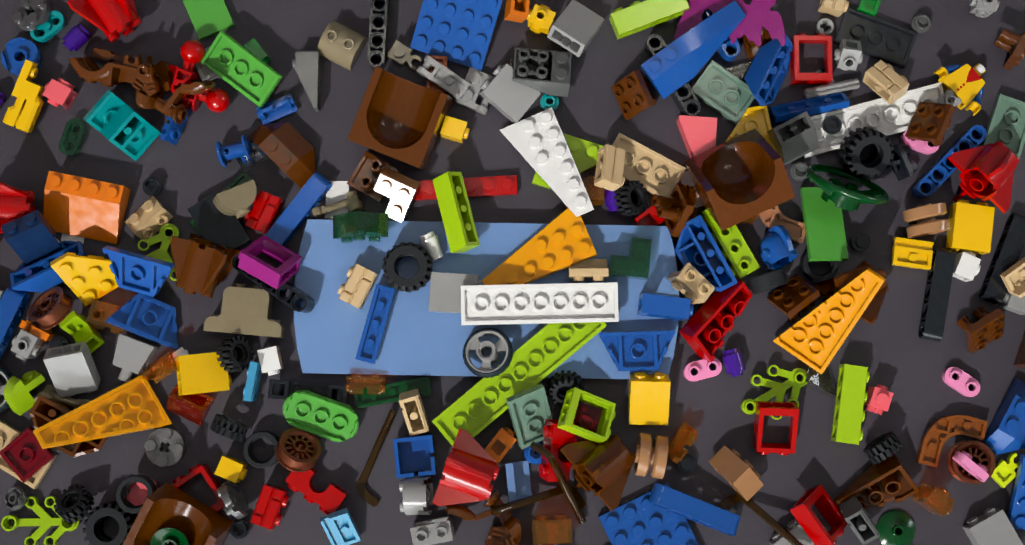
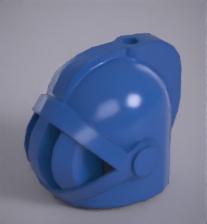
[760,225,799,270]

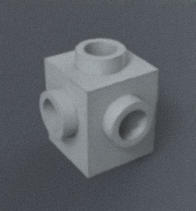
[969,0,999,18]
[833,39,863,71]
[11,329,45,360]

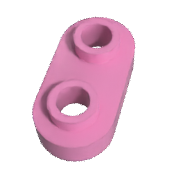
[900,131,939,155]
[683,358,722,382]
[942,367,980,397]
[952,451,989,482]

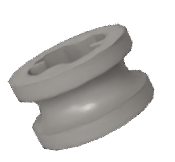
[815,18,834,36]

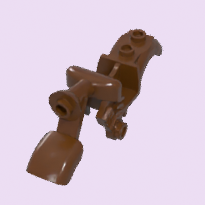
[69,48,216,125]
[445,489,522,545]

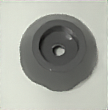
[4,486,27,511]

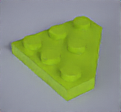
[532,133,603,189]

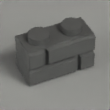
[839,497,880,545]

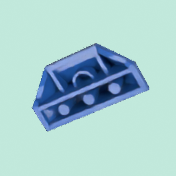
[744,33,794,106]
[675,215,738,292]
[9,241,85,293]
[981,378,1025,455]

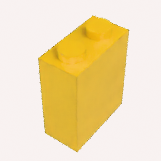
[945,200,995,254]
[175,352,232,396]
[627,372,671,425]

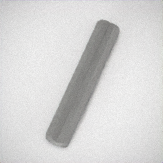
[803,78,860,99]

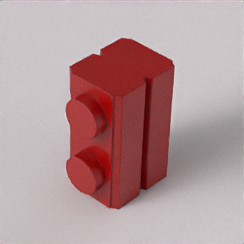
[244,190,284,234]
[250,483,290,530]

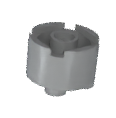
[399,475,434,515]

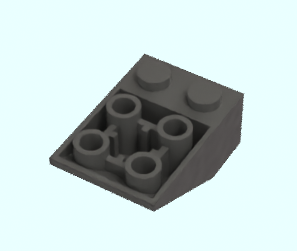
[512,47,572,97]

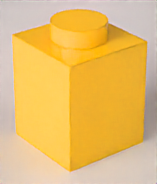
[440,115,470,143]
[214,455,248,483]

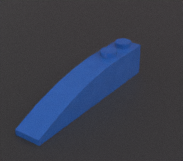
[641,1,746,100]

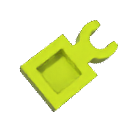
[991,453,1019,488]

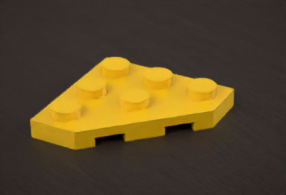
[725,105,777,152]
[50,252,118,306]

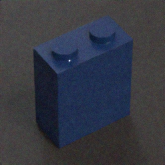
[1,209,63,265]

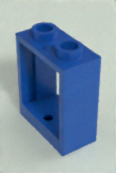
[637,293,693,321]

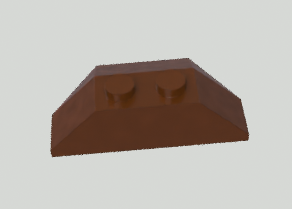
[249,122,316,189]
[29,395,108,458]

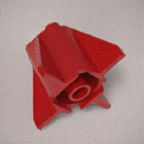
[67,0,142,43]
[948,141,1019,213]
[0,182,36,234]
[432,428,500,506]

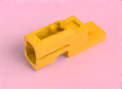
[2,60,44,133]

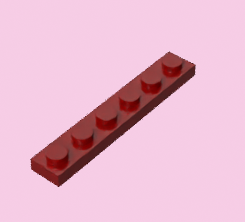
[413,175,518,201]

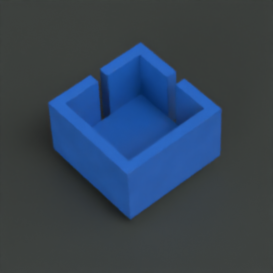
[393,434,437,479]

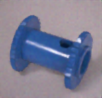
[216,134,253,167]

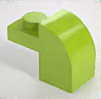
[59,310,105,353]
[4,370,45,416]

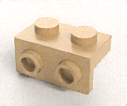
[125,196,173,243]
[1000,257,1025,298]
[568,259,609,282]
[667,263,715,304]

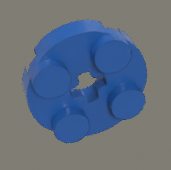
[1,37,41,76]

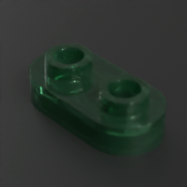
[59,118,87,156]

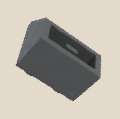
[767,111,819,165]

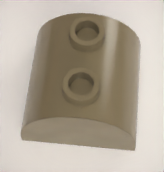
[317,20,368,71]
[213,180,257,219]

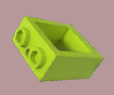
[557,387,616,443]

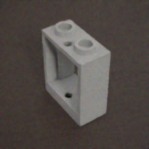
[410,515,455,545]

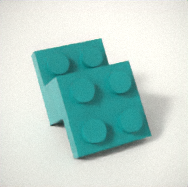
[83,90,161,161]

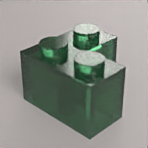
[333,211,388,243]
[608,237,652,280]

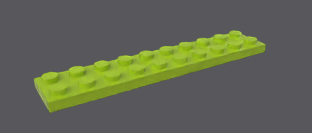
[432,322,607,446]

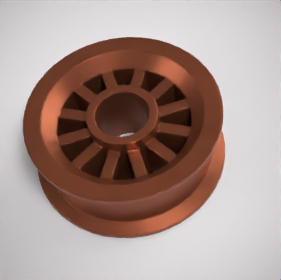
[28,286,74,330]
[275,428,321,472]
[947,440,995,484]

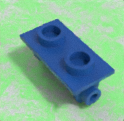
[256,93,298,124]
[159,109,190,146]

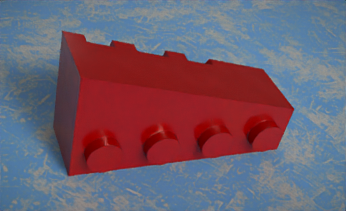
[679,279,753,363]

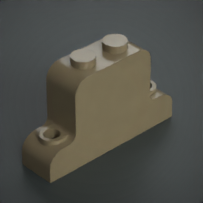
[203,283,285,338]

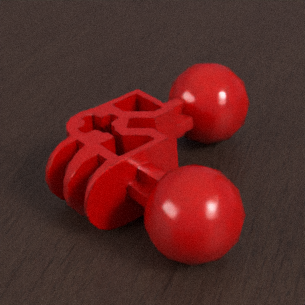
[169,39,230,113]

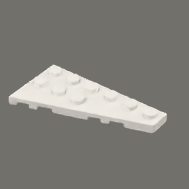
[500,107,594,217]

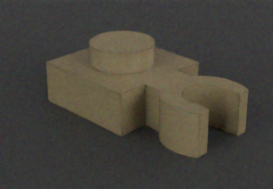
[386,40,422,71]

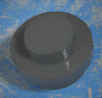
[911,14,931,33]
[790,162,808,181]

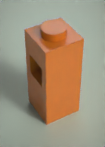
[484,427,517,465]

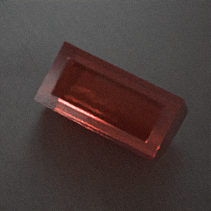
[166,384,213,426]

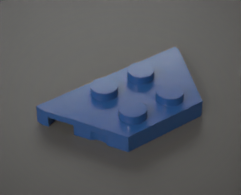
[103,245,174,297]
[105,293,179,350]
[599,330,675,371]

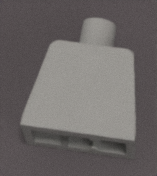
[113,334,159,382]

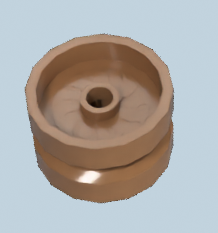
[902,203,951,238]
[634,433,668,479]

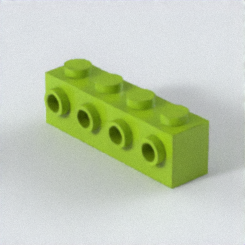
[609,0,690,40]
[433,172,480,253]
[699,209,760,280]
[831,364,870,445]

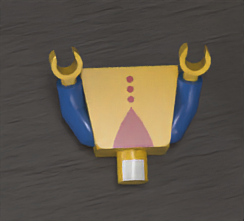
[933,63,986,116]

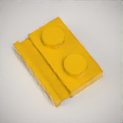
[891,237,934,270]

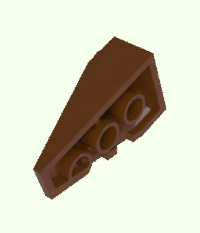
[833,453,919,513]

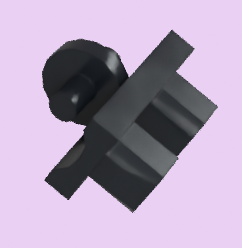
[886,143,918,181]

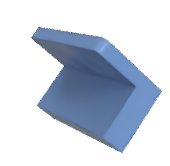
[505,460,532,502]

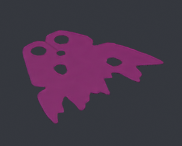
[674,0,785,46]

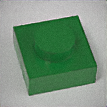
[857,0,881,16]

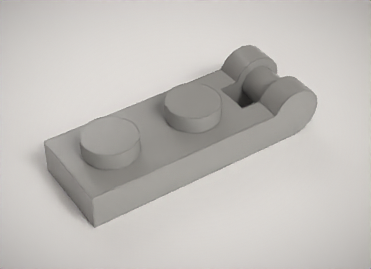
[416,55,471,101]

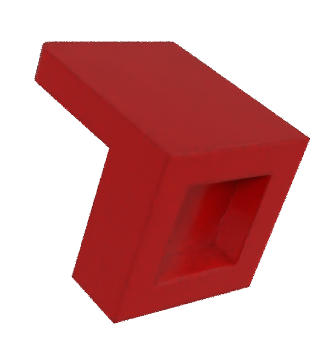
[633,205,665,226]

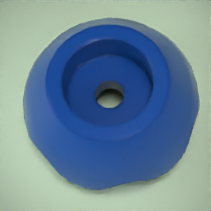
[524,441,543,464]

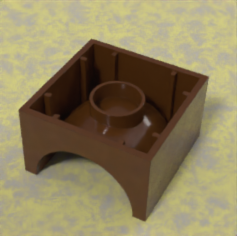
[347,66,453,170]
[684,129,795,231]
[123,482,234,545]

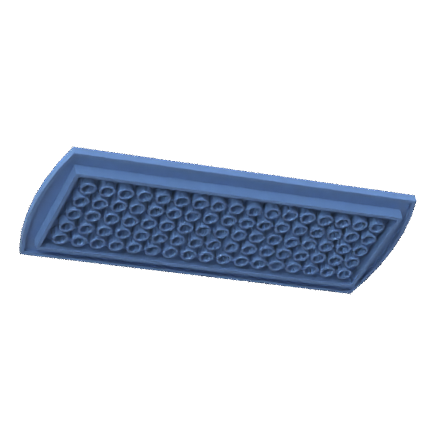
[294,219,679,379]

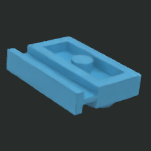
[243,362,262,402]
[320,508,361,545]

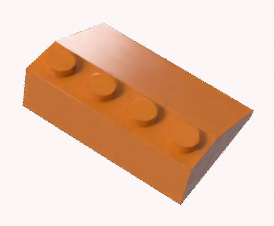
[43,171,131,245]

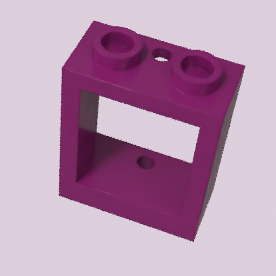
[238,235,302,289]

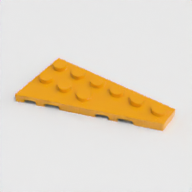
[482,208,597,285]
[773,268,886,374]
[33,374,172,449]

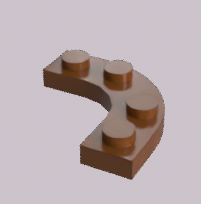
[916,415,988,468]

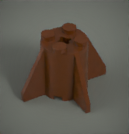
[170,233,241,298]
[814,261,889,325]
[560,435,635,512]

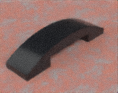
[268,379,348,404]

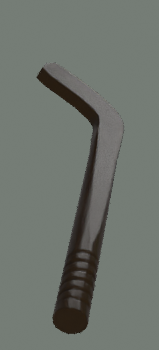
[356,410,397,507]
[530,441,586,524]
[491,485,585,516]
[720,493,803,545]

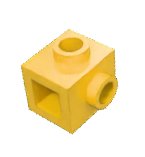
[526,4,556,35]

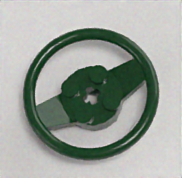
[806,164,889,211]

